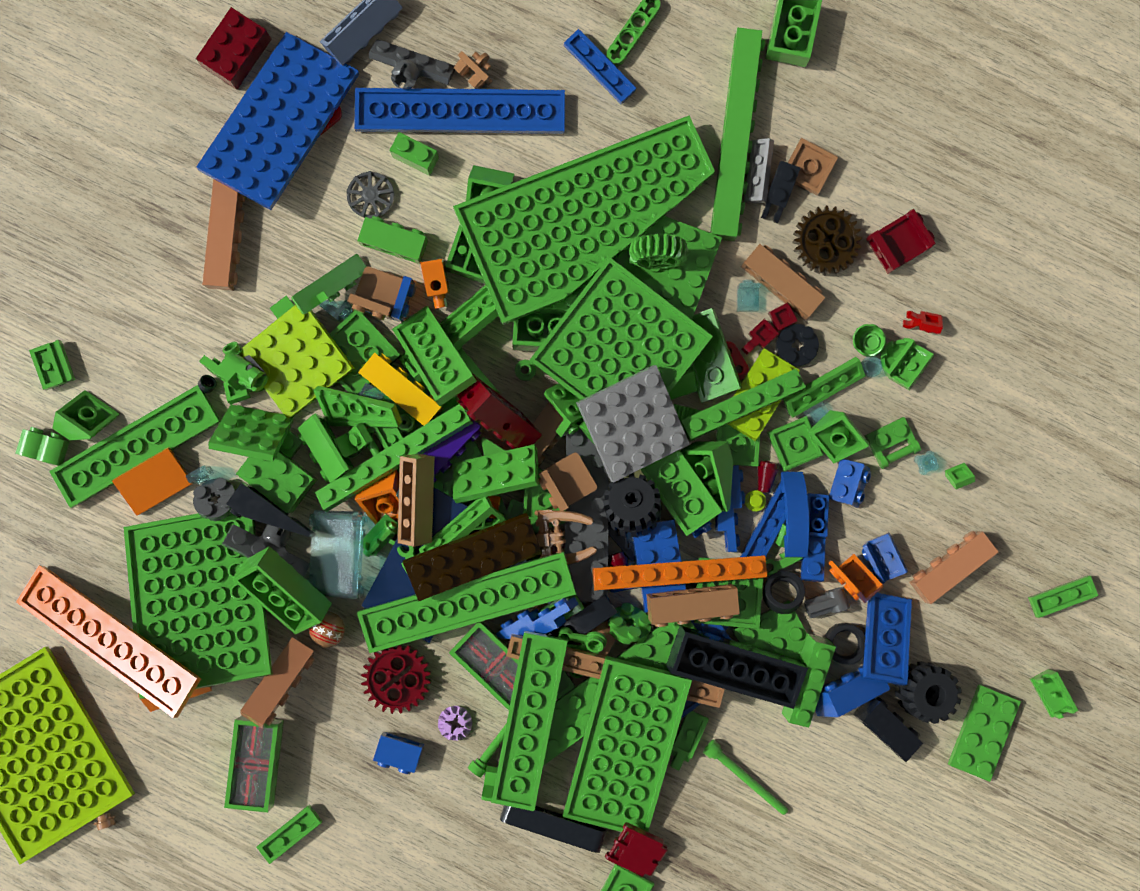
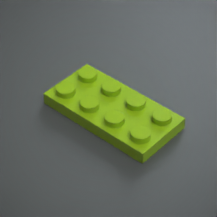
[728,348,800,441]

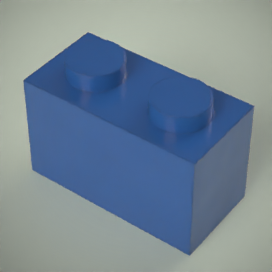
[373,732,424,774]

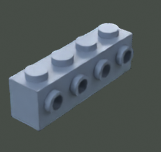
[320,0,402,66]

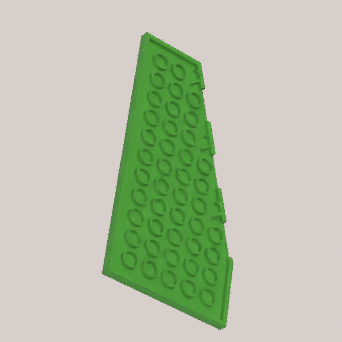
[453,115,715,325]

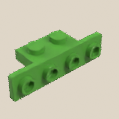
[291,254,366,315]

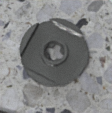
[193,478,236,521]

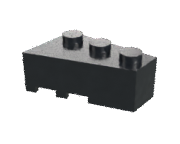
[853,697,923,762]

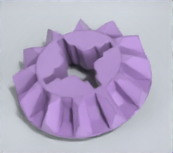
[438,706,472,741]

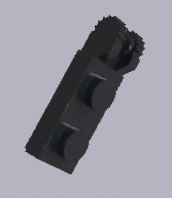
[761,160,801,224]

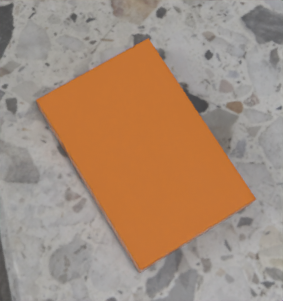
[112,447,193,516]

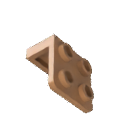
[347,267,403,320]
[538,452,597,512]

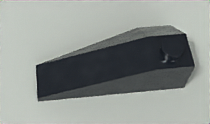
[226,483,316,538]

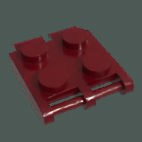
[605,822,668,877]

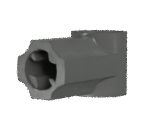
[804,587,850,618]

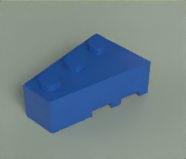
[815,665,890,717]

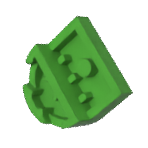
[881,338,934,391]

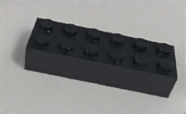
[666,625,808,709]

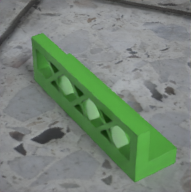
[419,497,506,553]

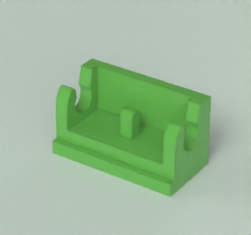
[1030,669,1078,719]

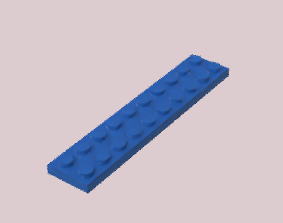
[354,88,565,134]

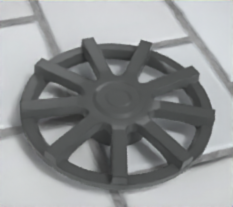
[346,171,394,218]

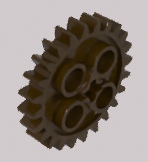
[792,205,862,275]

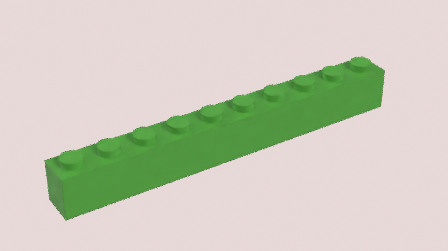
[710,27,765,241]

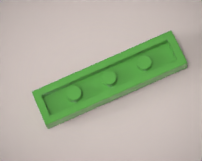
[783,357,865,418]

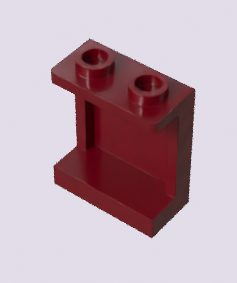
[866,209,936,274]

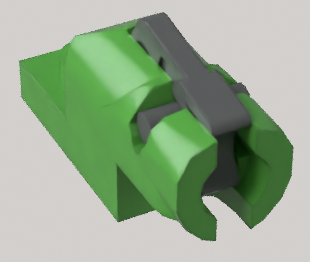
[199,353,268,392]

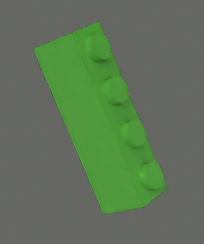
[782,634,836,728]

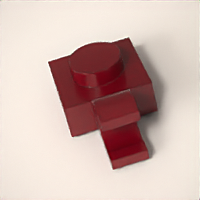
[741,318,779,355]

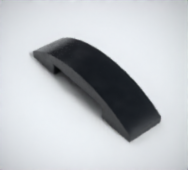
[548,594,618,644]

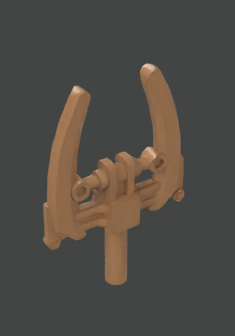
[534,509,598,564]

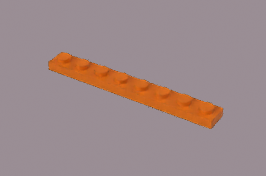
[592,555,767,591]

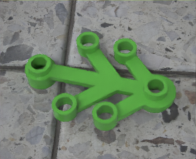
[558,627,607,678]

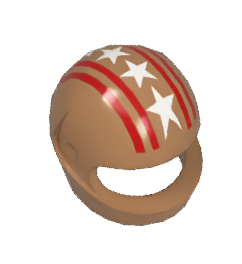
[308,611,345,648]

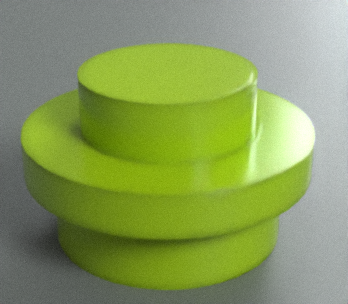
[745,490,766,512]

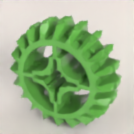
[629,233,688,269]

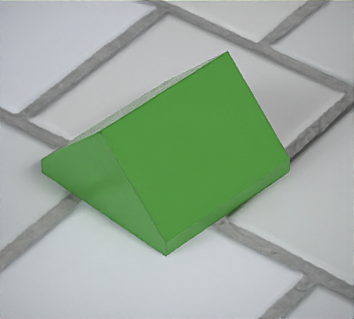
[808,410,869,464]

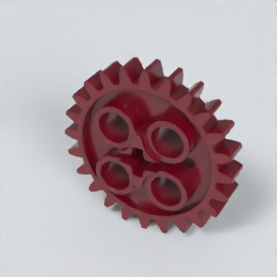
[361,644,432,714]

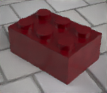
[195,7,272,90]

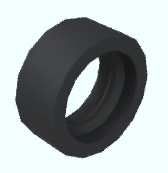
[763,571,806,614]
[825,623,865,665]

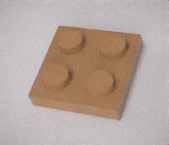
[788,138,838,195]

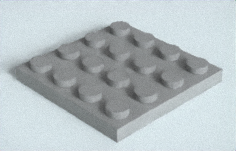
[576,365,689,483]

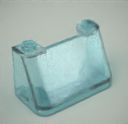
[307,510,368,599]

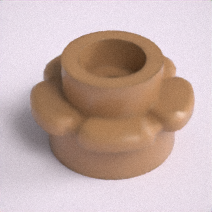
[94,813,116,831]

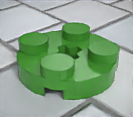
[608,603,651,644]

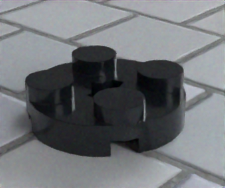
[775,324,819,367]

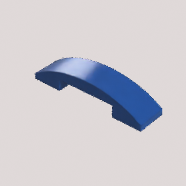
[781,472,809,557]

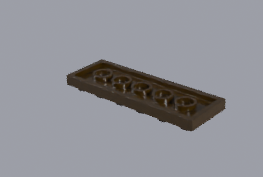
[402,512,542,601]

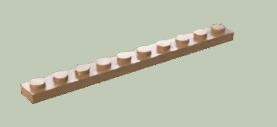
[506,634,725,708]

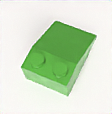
[680,441,733,512]

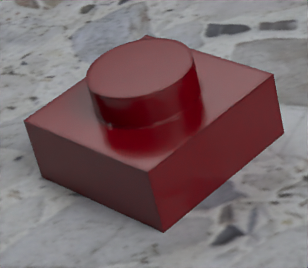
[768,302,798,332]

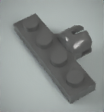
[369,39,455,90]
[222,524,310,577]

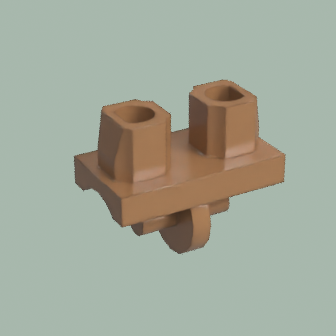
[454,51,492,89]

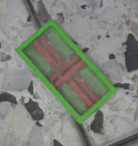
[449,621,519,710]
[224,716,284,813]

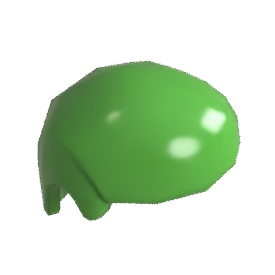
[853,324,886,357]

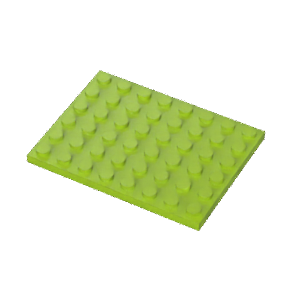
[0,646,135,865]

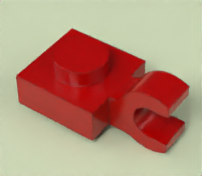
[903,311,943,334]

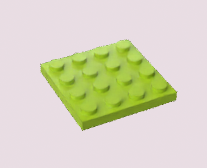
[239,305,355,418]

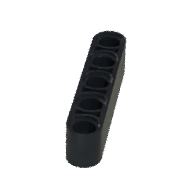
[500,805,607,853]

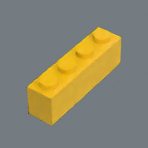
[358,353,444,426]

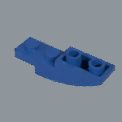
[715,465,745,552]
[800,493,829,582]
[496,597,578,639]

